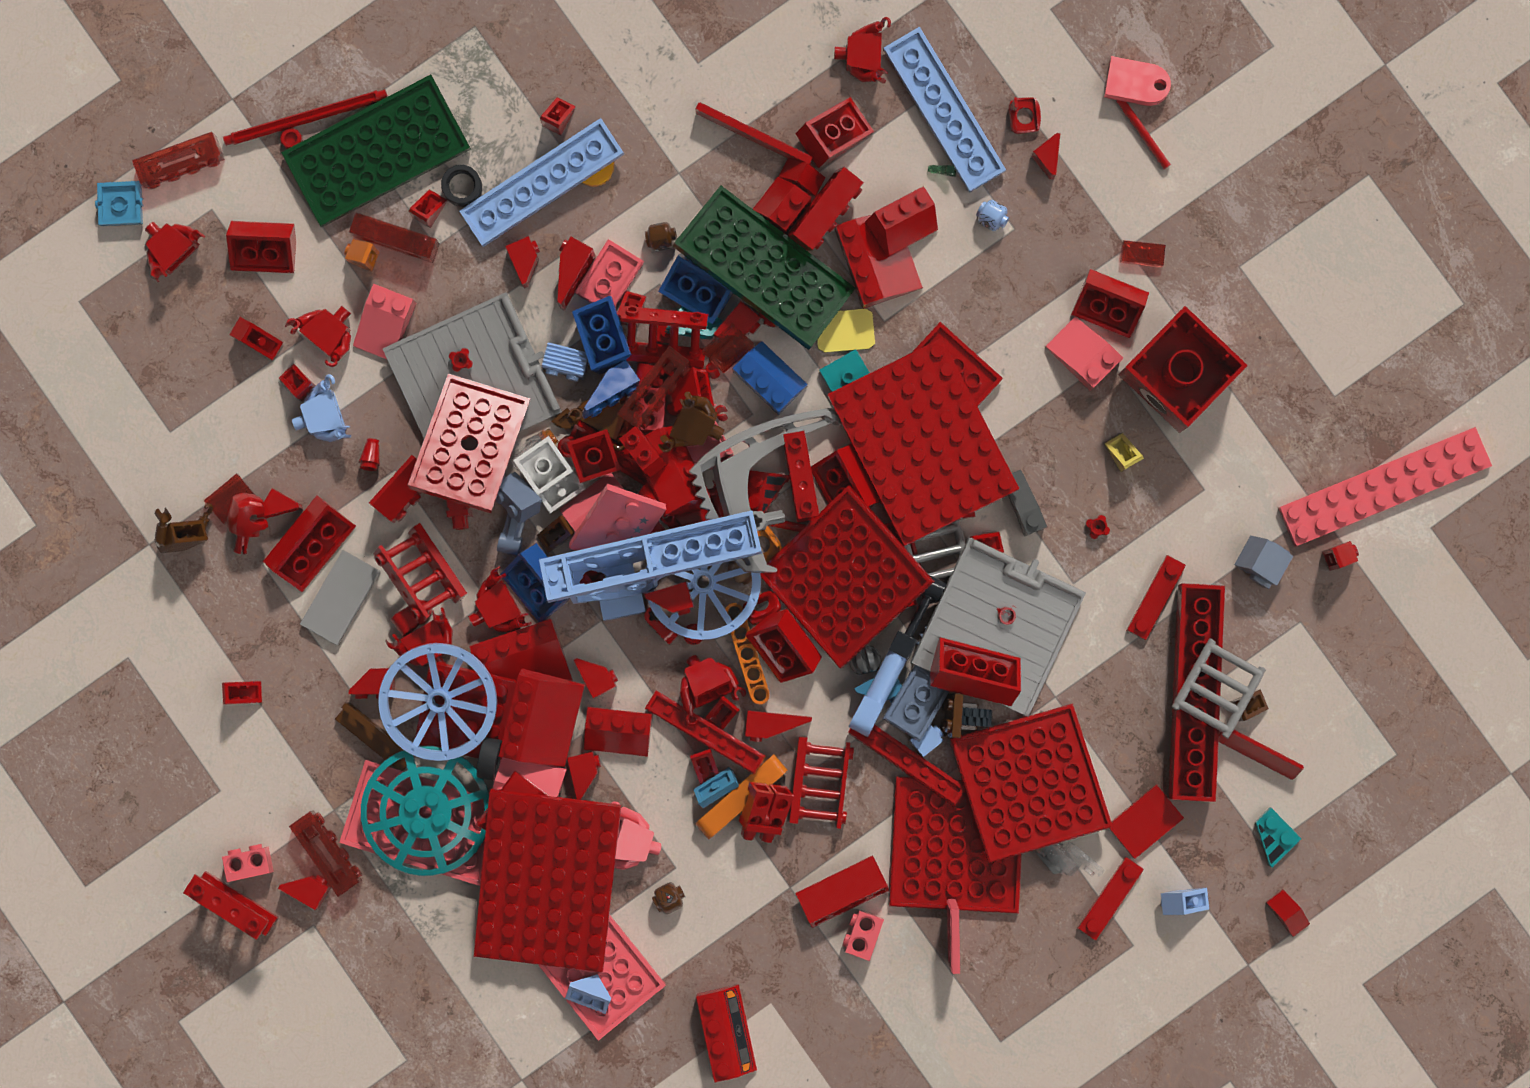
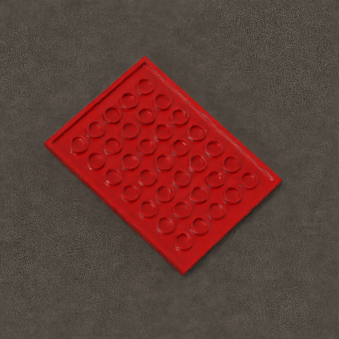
[827,338,1020,547]
[474,789,621,972]

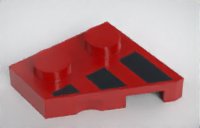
[748,470,790,513]

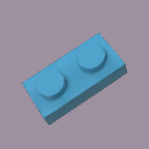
[693,767,739,808]

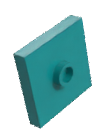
[819,349,870,392]

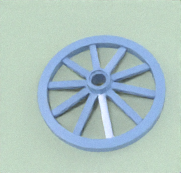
[646,563,761,640]
[378,643,497,761]

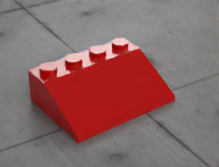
[835,215,923,309]
[469,619,573,681]
[499,668,585,767]

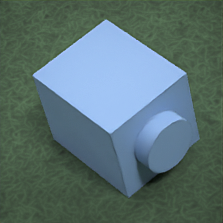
[909,724,944,757]

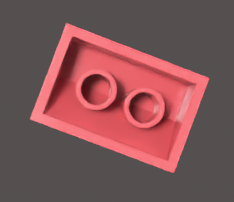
[559,473,623,532]
[492,757,567,797]

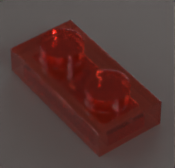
[1120,240,1166,267]

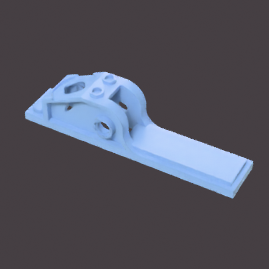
[539,511,762,604]

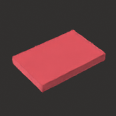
[574,239,644,308]
[947,899,960,974]

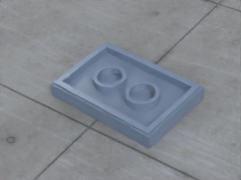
[882,665,950,742]

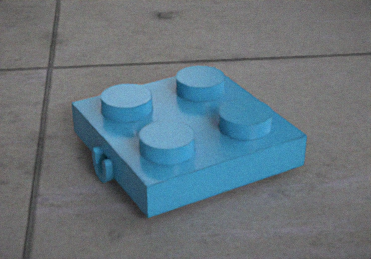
[95,181,144,226]

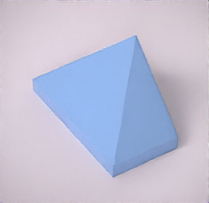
[565,974,611,1014]

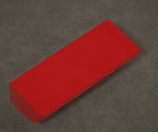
[795,855,889,928]

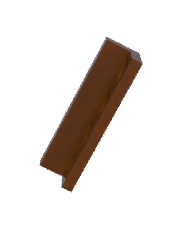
[335,702,415,771]

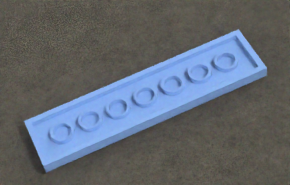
[883,27,1006,193]
[460,118,624,247]

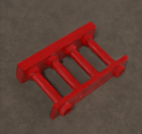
[620,306,708,368]
[783,430,820,523]
[373,523,467,624]
[789,737,854,829]
[183,871,278,940]

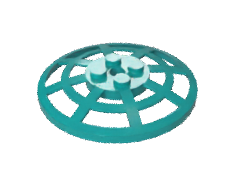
[361,746,489,876]

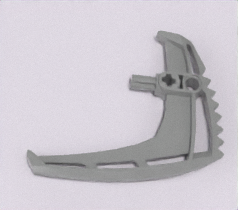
[689,408,841,573]

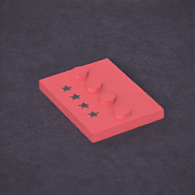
[569,484,666,551]

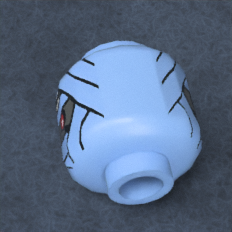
[976,200,1009,231]

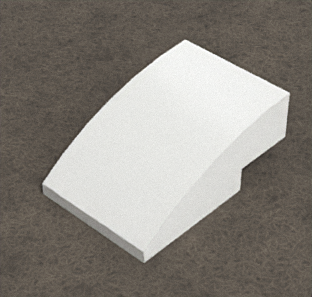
[513,436,585,513]

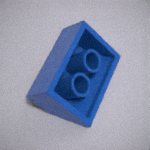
[658,253,733,324]
[572,295,631,374]
[732,341,808,415]
[500,543,570,622]

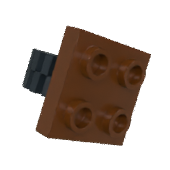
[940,694,992,738]

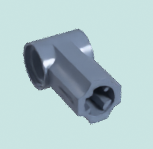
[497,514,526,556]

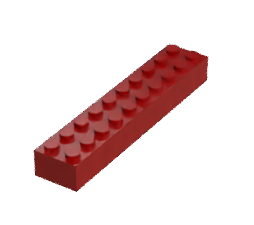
[1168,583,1225,802]

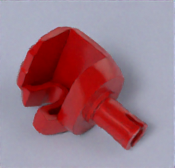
[226,493,268,555]

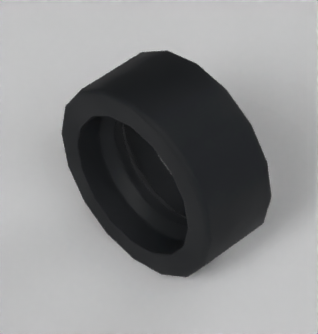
[441,165,482,207]
[477,737,502,781]

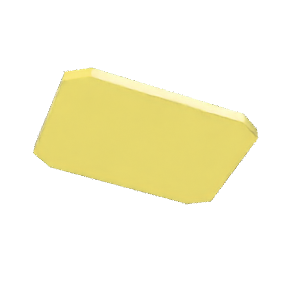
[817,309,875,353]

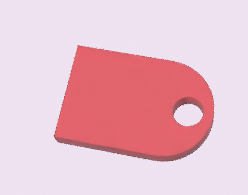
[1104,56,1171,106]

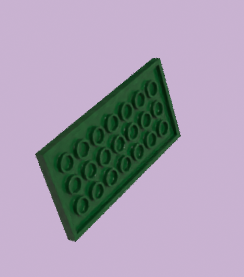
[281,74,471,228]
[672,185,856,350]

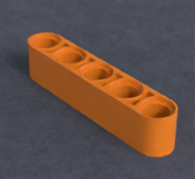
[725,603,770,704]
[695,754,788,840]

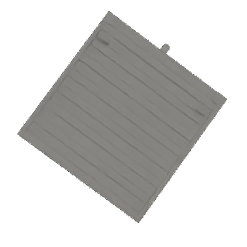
[383,292,562,451]
[911,537,1086,716]

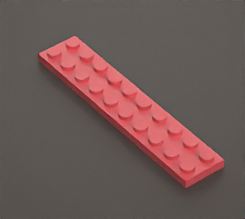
[1278,427,1492,547]

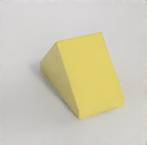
[1104,433,1144,472]

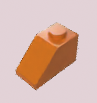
[344,239,380,272]

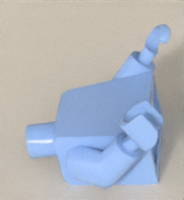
[292,374,351,442]

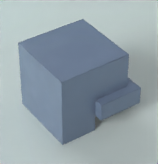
[1234,535,1293,589]

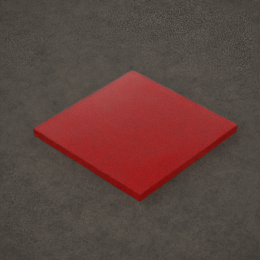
[760,486,935,669]
[950,703,1113,864]
[889,776,1022,914]

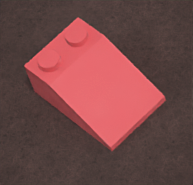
[353,284,417,359]
[1045,317,1123,391]

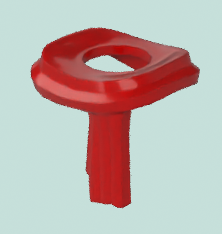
[1008,97,1041,134]
[743,591,781,625]

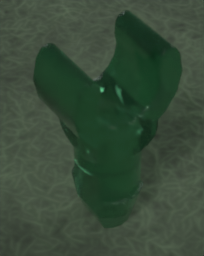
[928,165,956,177]

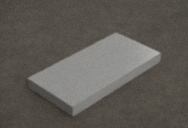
[300,550,381,645]

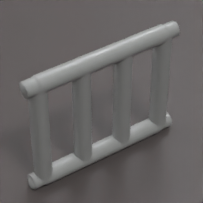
[900,520,965,608]
[1172,638,1266,739]

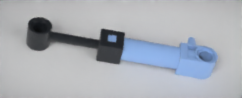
[849,575,947,737]

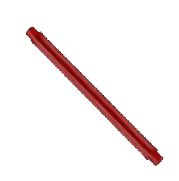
[223,89,388,146]

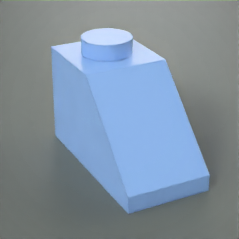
[1161,888,1209,915]

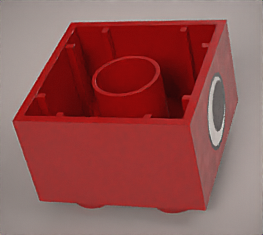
[1118,306,1248,433]

